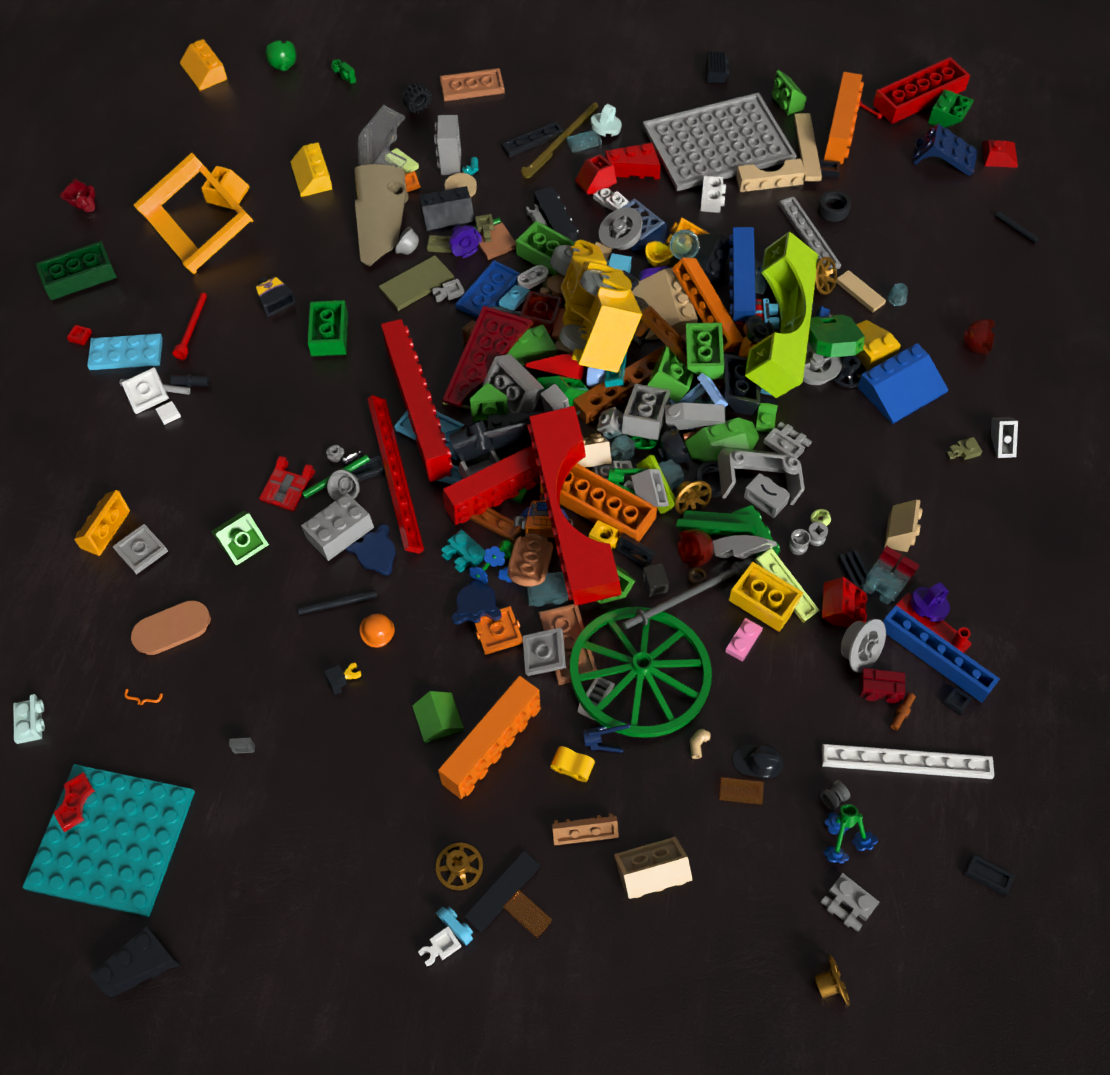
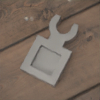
[432,279,464,302]

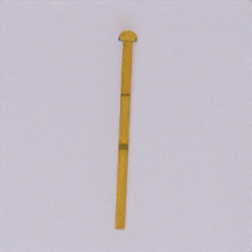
[521,102,598,179]

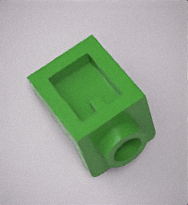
[756,403,778,433]

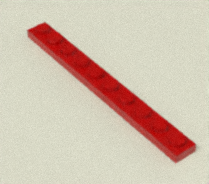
[368,395,424,554]

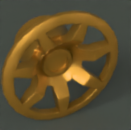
[815,257,837,295]
[675,481,712,516]
[436,843,483,890]
[815,955,850,1006]

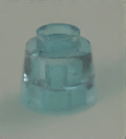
[888,283,908,306]

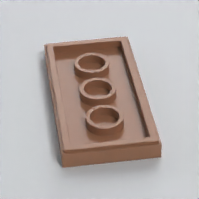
[440,68,505,101]
[539,604,597,685]

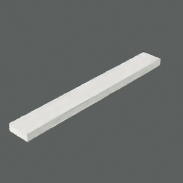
[822,744,994,779]

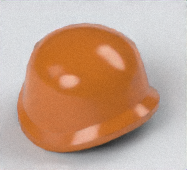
[360,613,395,648]

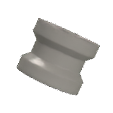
[808,522,828,546]

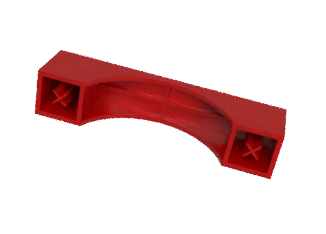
[528,406,622,606]

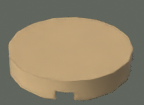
[445,173,477,198]

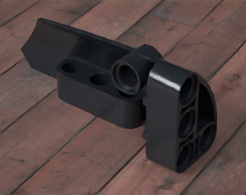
[449,410,581,464]

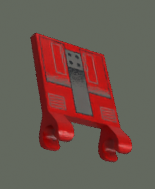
[259,456,315,511]

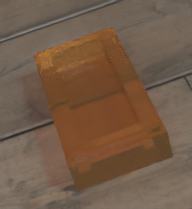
[719,777,764,805]
[504,890,552,938]

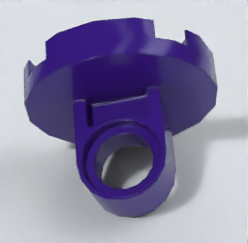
[449,225,482,258]
[910,583,950,622]

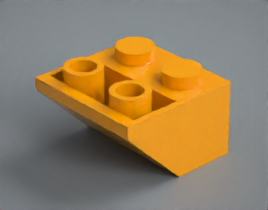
[202,166,250,210]

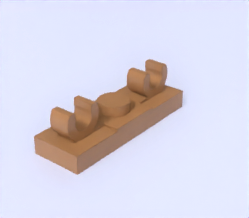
[552,814,619,845]

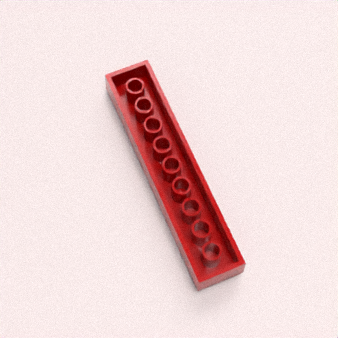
[381,319,453,482]

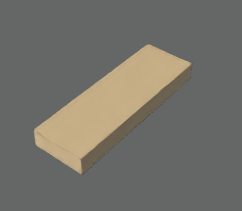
[836,270,886,312]

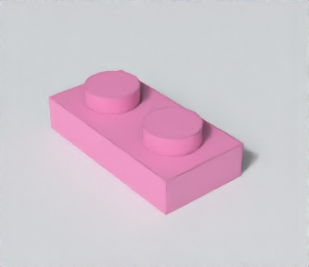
[725,618,763,662]

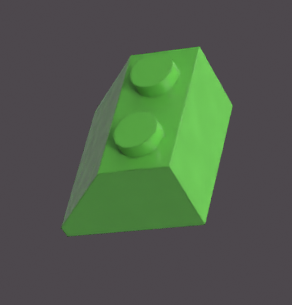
[211,511,269,566]

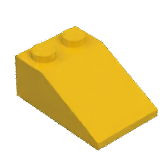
[855,320,901,371]

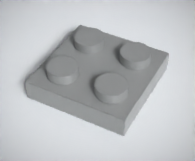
[113,524,168,575]
[523,628,566,676]

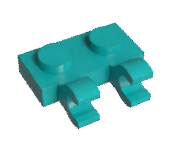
[441,529,486,573]

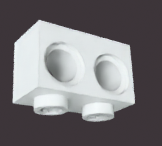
[700,176,726,213]

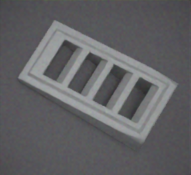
[578,677,615,720]

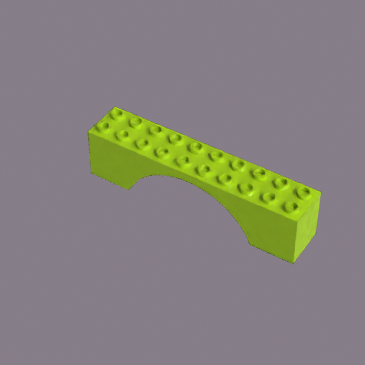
[745,231,819,398]

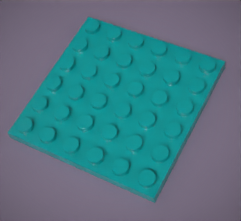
[22,764,195,917]

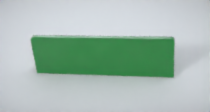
[677,511,759,536]

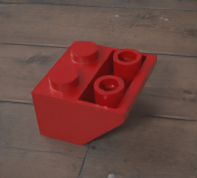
[575,154,617,195]
[822,577,867,627]

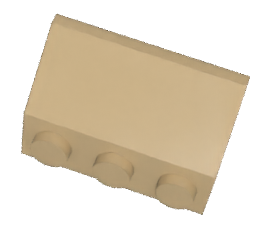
[614,837,692,899]

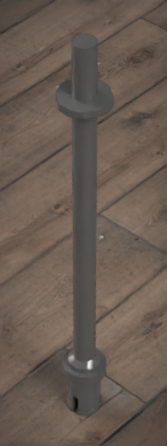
[622,556,757,629]

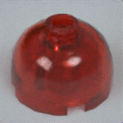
[964,319,995,355]
[678,529,714,568]

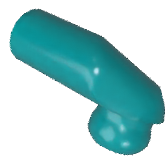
[462,157,479,176]

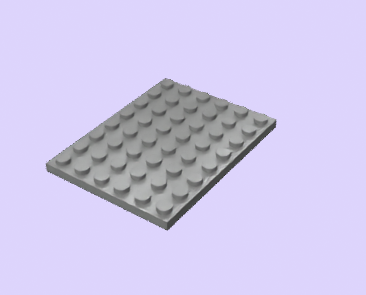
[643,93,797,191]

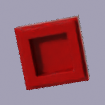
[67,325,92,345]

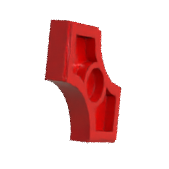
[54,772,95,832]

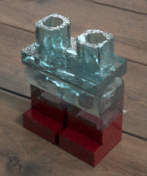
[863,546,920,605]

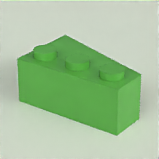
[506,325,558,366]

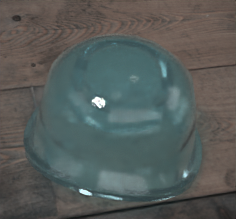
[670,230,700,260]

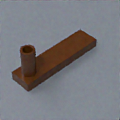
[634,306,687,366]

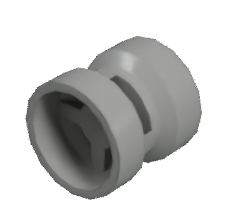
[789,529,811,555]

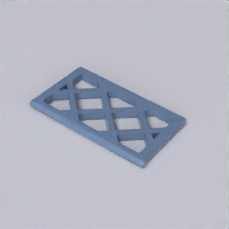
[622,198,665,240]

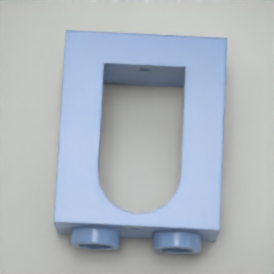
[670,373,729,431]

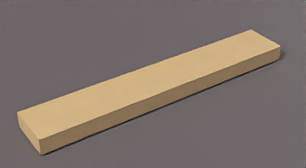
[794,113,822,181]

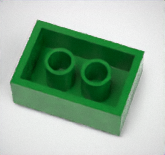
[308,300,348,356]

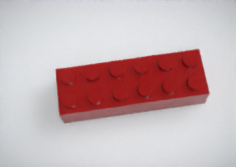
[873,57,970,124]
[443,445,540,525]

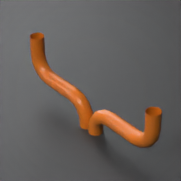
[124,689,163,705]

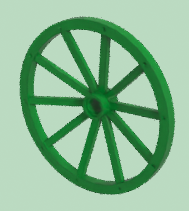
[569,607,712,738]

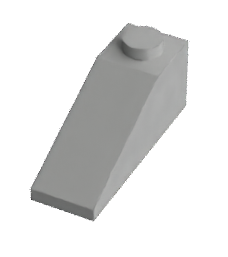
[665,403,725,430]

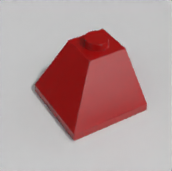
[982,140,1018,168]

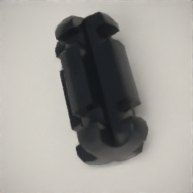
[342,451,364,467]

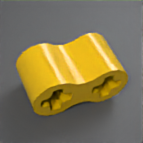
[550,746,595,782]

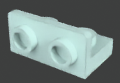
[13,694,45,744]

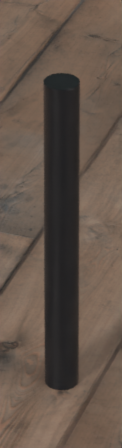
[298,590,377,615]

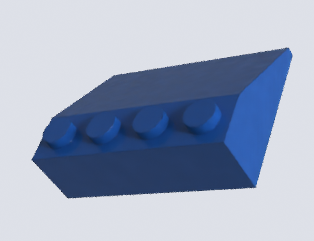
[858,343,948,424]

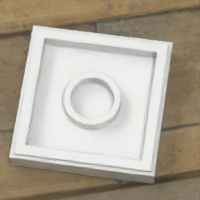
[121,368,169,414]

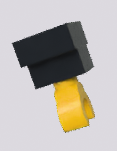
[324,663,361,695]

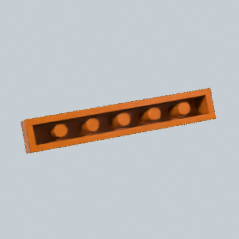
[672,258,743,353]

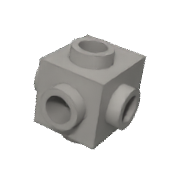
[597,407,624,439]

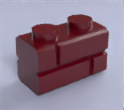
[860,668,905,703]

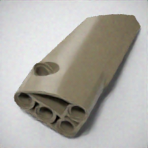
[354,164,409,266]

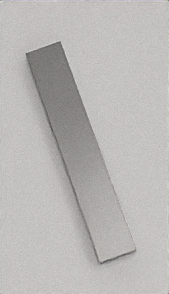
[779,196,841,270]

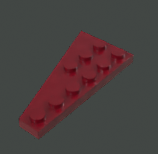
[443,306,533,407]

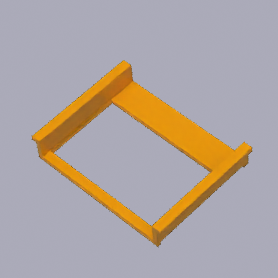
[134,153,253,274]

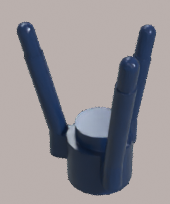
[583,720,630,753]

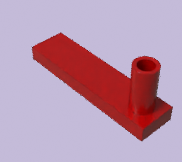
[895,593,972,653]

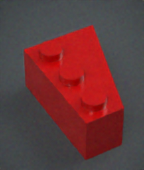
[605,143,660,180]

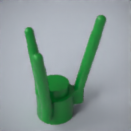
[608,468,648,497]

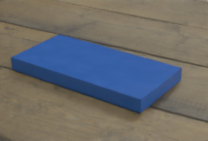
[455,260,521,319]

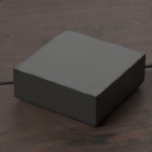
[229,738,255,754]

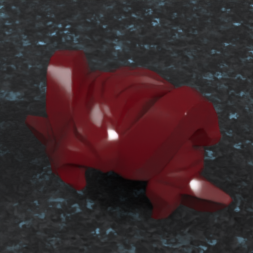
[60,178,95,212]

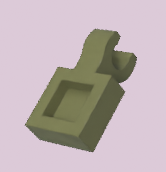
[475,214,494,242]
[946,437,983,460]

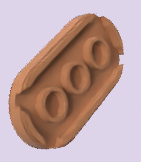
[507,533,553,586]
[131,601,211,655]

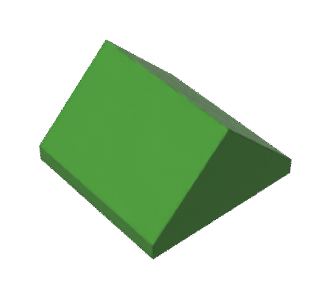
[470,382,508,423]
[413,691,464,743]

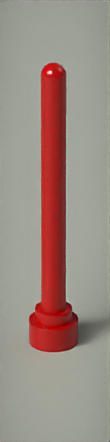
[172,292,207,360]

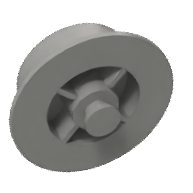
[599,207,643,250]
[803,342,842,385]
[841,619,886,673]

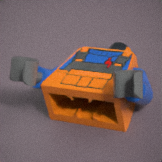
[513,494,573,538]

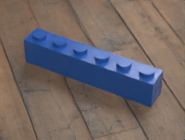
[729,227,756,322]
[883,605,1000,703]

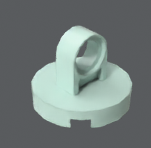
[590,104,622,136]

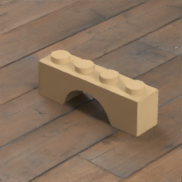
[736,159,806,192]

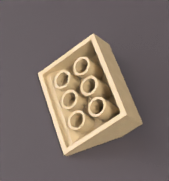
[632,268,698,341]

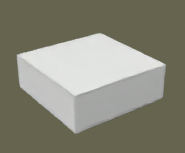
[156,401,181,425]

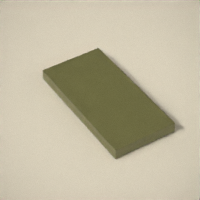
[379,255,454,311]

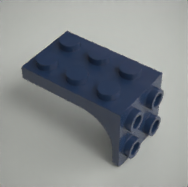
[912,124,977,176]

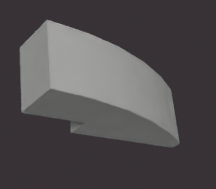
[712,535,777,559]

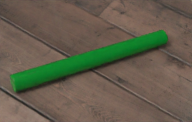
[302,455,370,498]

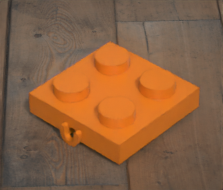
[474,606,523,655]

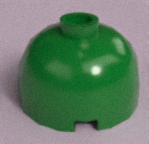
[265,41,296,71]

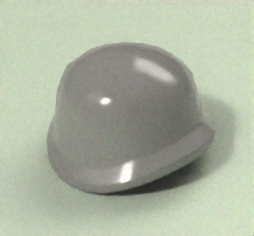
[395,227,419,255]
[327,470,359,501]

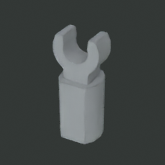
[526,204,547,226]

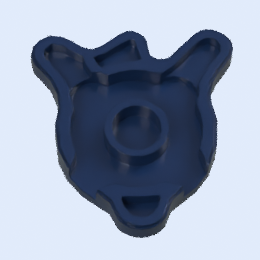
[345,524,396,576]
[451,580,502,625]

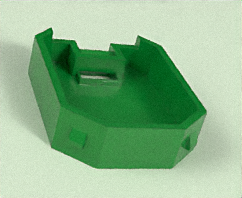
[808,315,865,357]

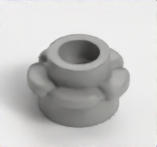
[326,445,344,462]

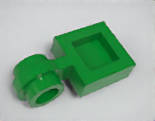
[331,59,356,84]

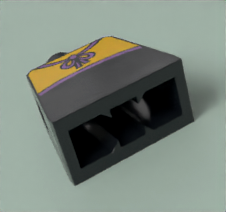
[255,277,296,317]

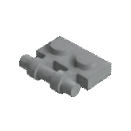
[763,422,812,459]
[821,873,879,932]

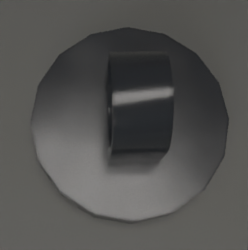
[743,315,777,345]

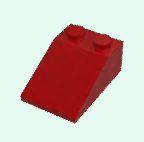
[525,351,586,379]

